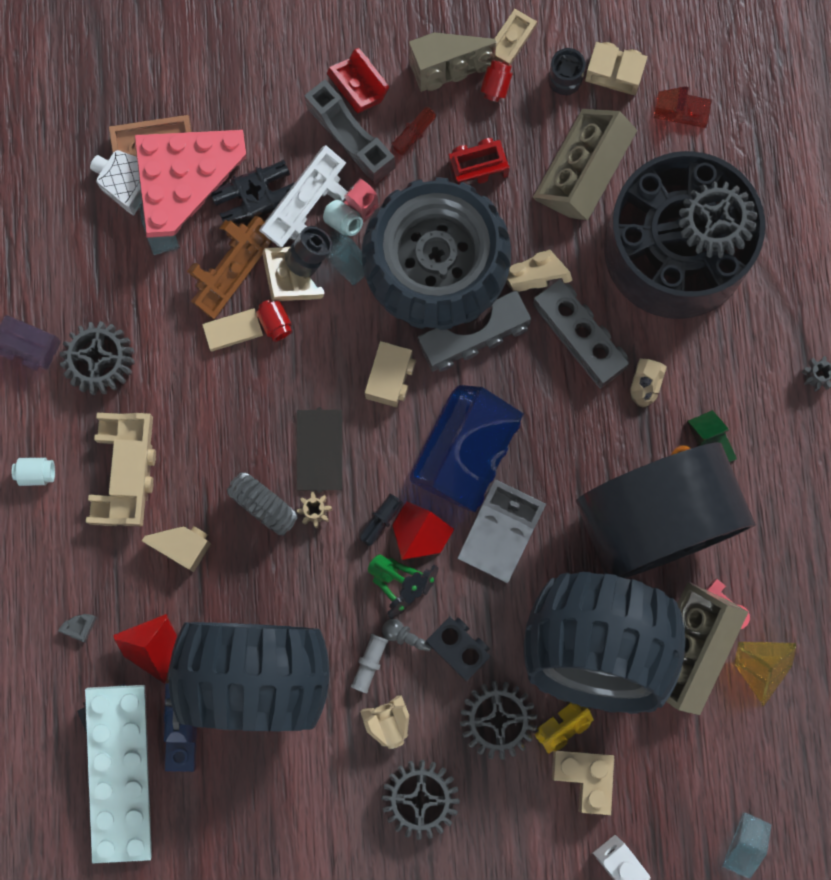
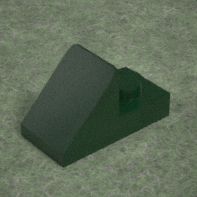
[687,410,737,463]

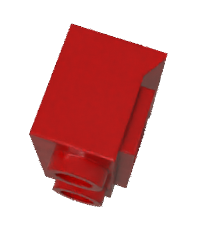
[448,138,510,185]

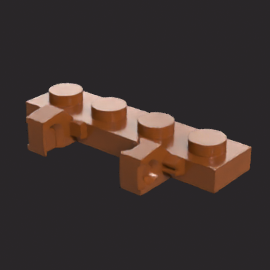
[187,216,272,319]

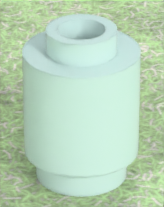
[323,200,363,236]
[12,458,55,486]

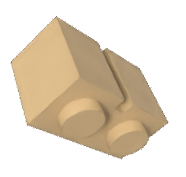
[585,42,648,96]
[365,341,416,408]

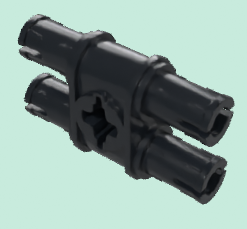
[211,159,294,225]

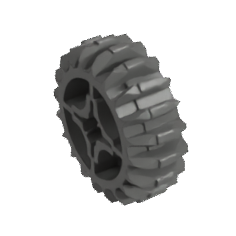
[679,181,757,258]
[60,321,135,395]
[227,472,298,536]
[460,681,537,760]
[381,760,460,840]

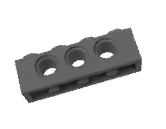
[533,279,629,389]

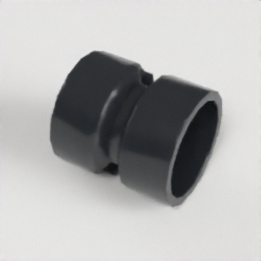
[548,48,586,96]
[285,226,333,277]

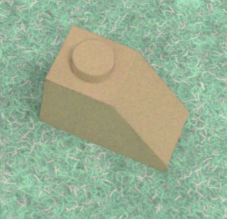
[142,526,211,572]

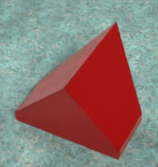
[392,501,454,560]
[113,614,177,684]

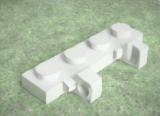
[259,145,348,247]

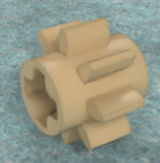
[297,492,332,528]

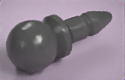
[382,619,431,651]

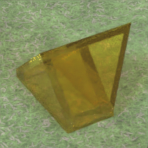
[735,642,796,706]

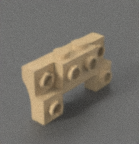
[86,413,156,527]

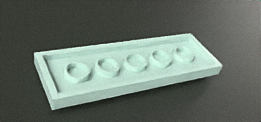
[85,685,152,863]

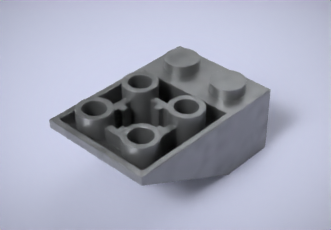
[457,479,546,583]

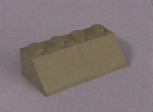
[533,109,637,220]
[666,582,749,715]

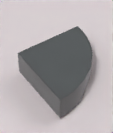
[58,614,97,643]

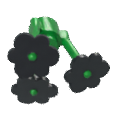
[368,554,439,619]

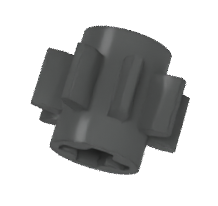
[802,356,831,392]

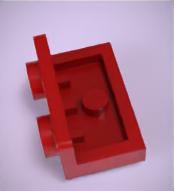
[326,48,389,113]

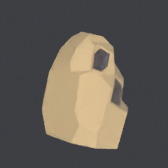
[630,359,667,407]

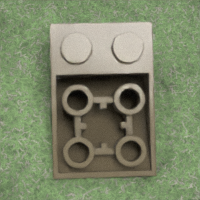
[409,32,497,92]

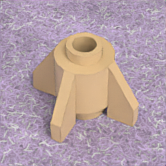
[360,695,409,749]

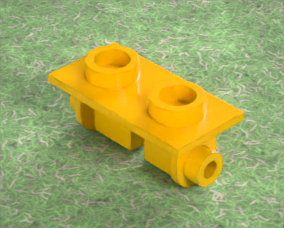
[534,703,594,754]

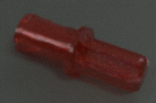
[391,107,436,156]

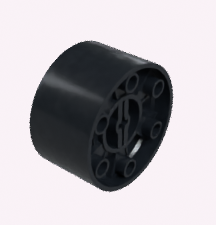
[604,151,765,319]
[576,442,756,578]

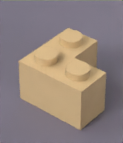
[552,751,614,815]

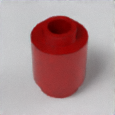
[480,60,513,102]
[256,299,293,342]

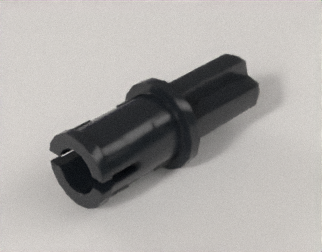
[358,493,403,546]

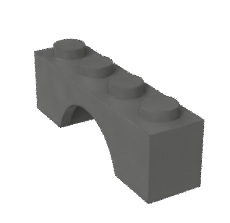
[304,79,395,184]
[418,290,531,372]

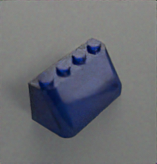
[410,385,524,512]

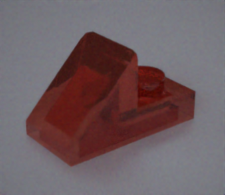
[654,86,712,128]

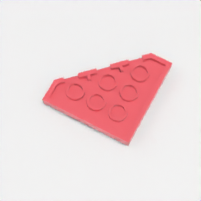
[135,130,246,238]

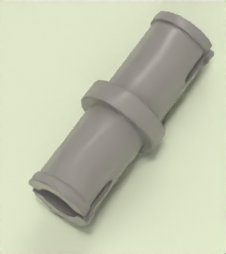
[351,634,388,693]

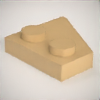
[262,247,324,302]
[506,249,573,292]

